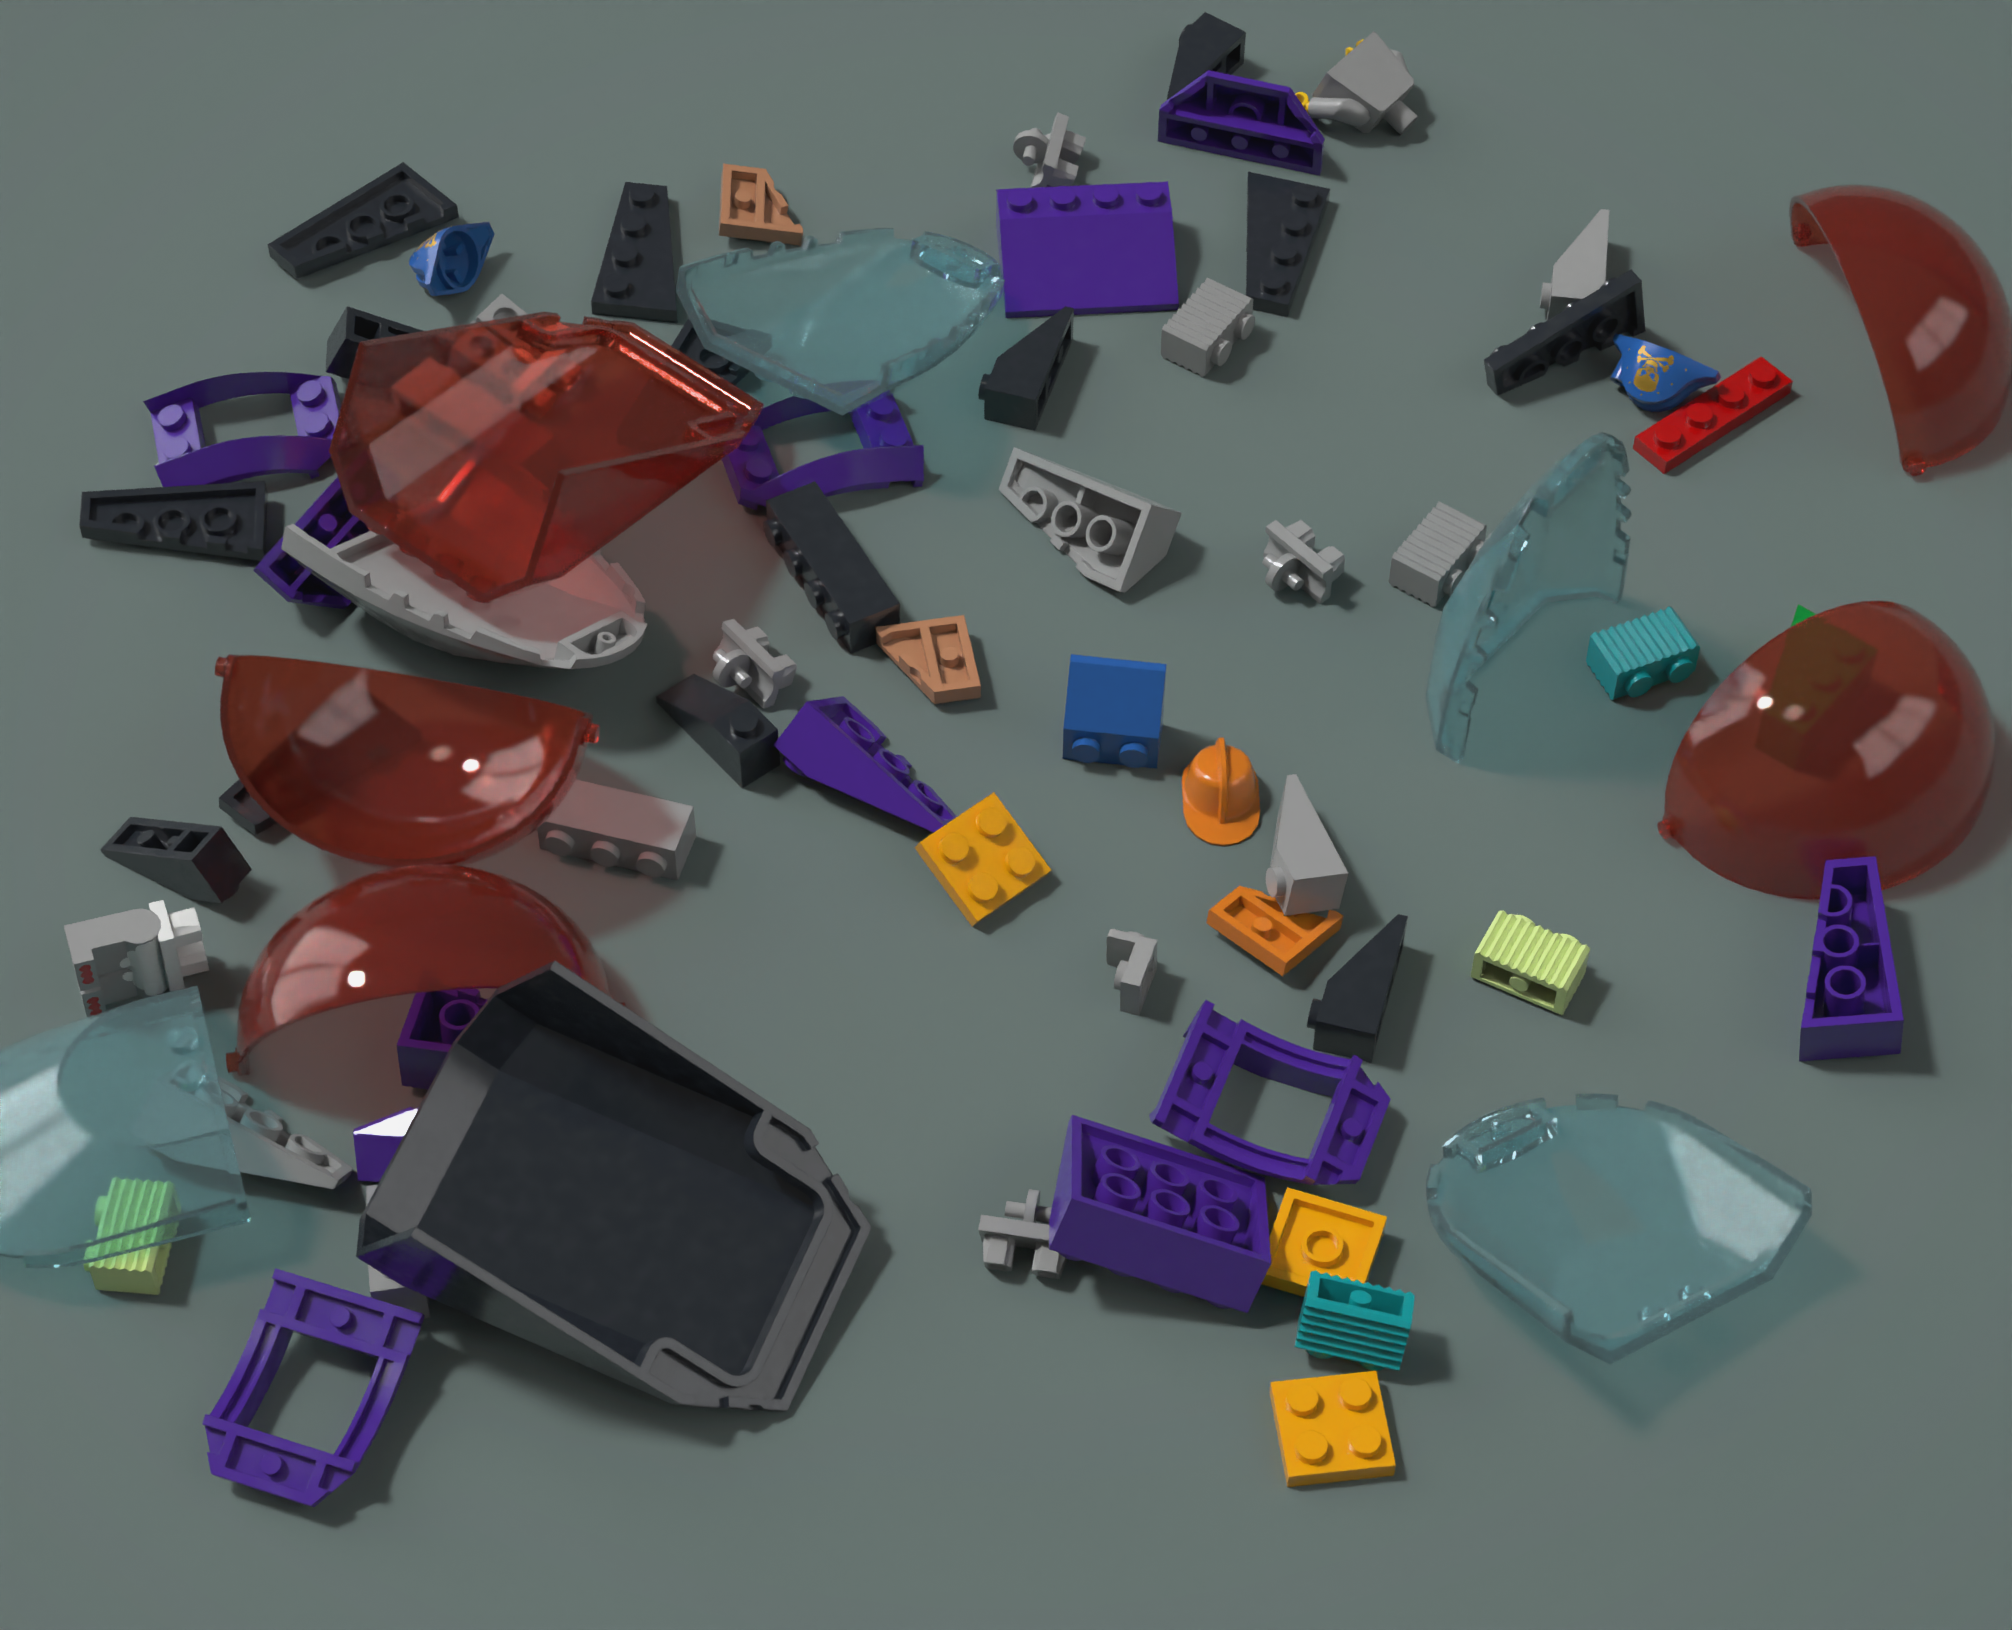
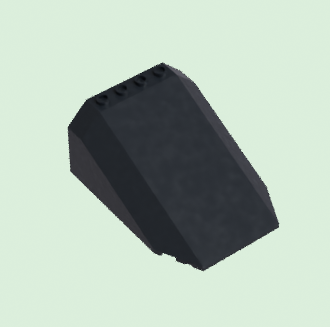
[356,960,872,1412]

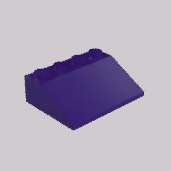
[996,181,1179,318]
[1049,1115,1271,1313]

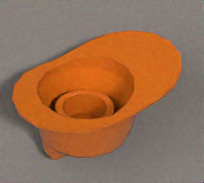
[1182,737,1260,846]

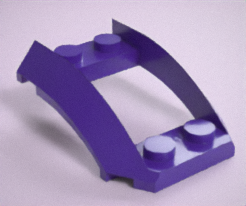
[143,372,350,487]
[714,383,924,510]
[1149,1000,1391,1185]
[202,1268,425,1508]

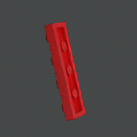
[1633,356,1793,474]

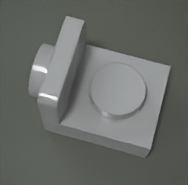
[1106,929,1157,1015]

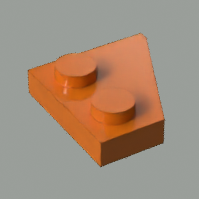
[1206,886,1344,976]

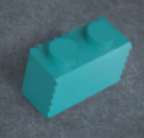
[1586,606,1700,700]
[1294,1270,1415,1371]

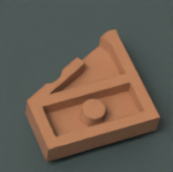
[719,164,803,246]
[876,615,981,704]

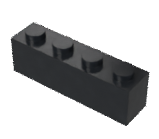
[763,481,900,654]

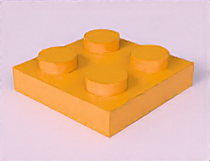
[915,792,1051,927]
[1262,1187,1387,1297]
[1269,1371,1396,1487]

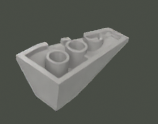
[998,447,1182,593]
[131,1062,354,1189]

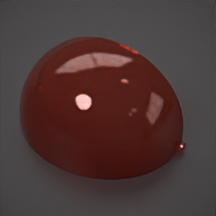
[1789,184,2012,476]
[1657,601,1996,900]
[215,654,600,871]
[226,864,626,1076]

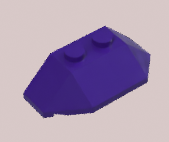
[1157,70,1325,176]
[253,447,400,609]

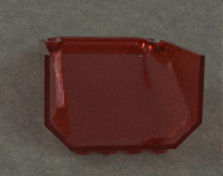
[329,312,764,603]

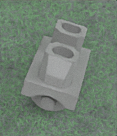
[1013,112,1086,188]
[1262,520,1345,604]
[713,619,797,709]
[978,1189,1067,1279]

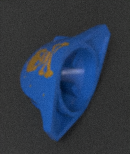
[409,222,495,296]
[1610,333,1721,412]

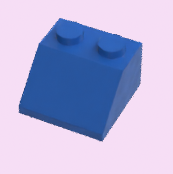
[1063,654,1167,769]

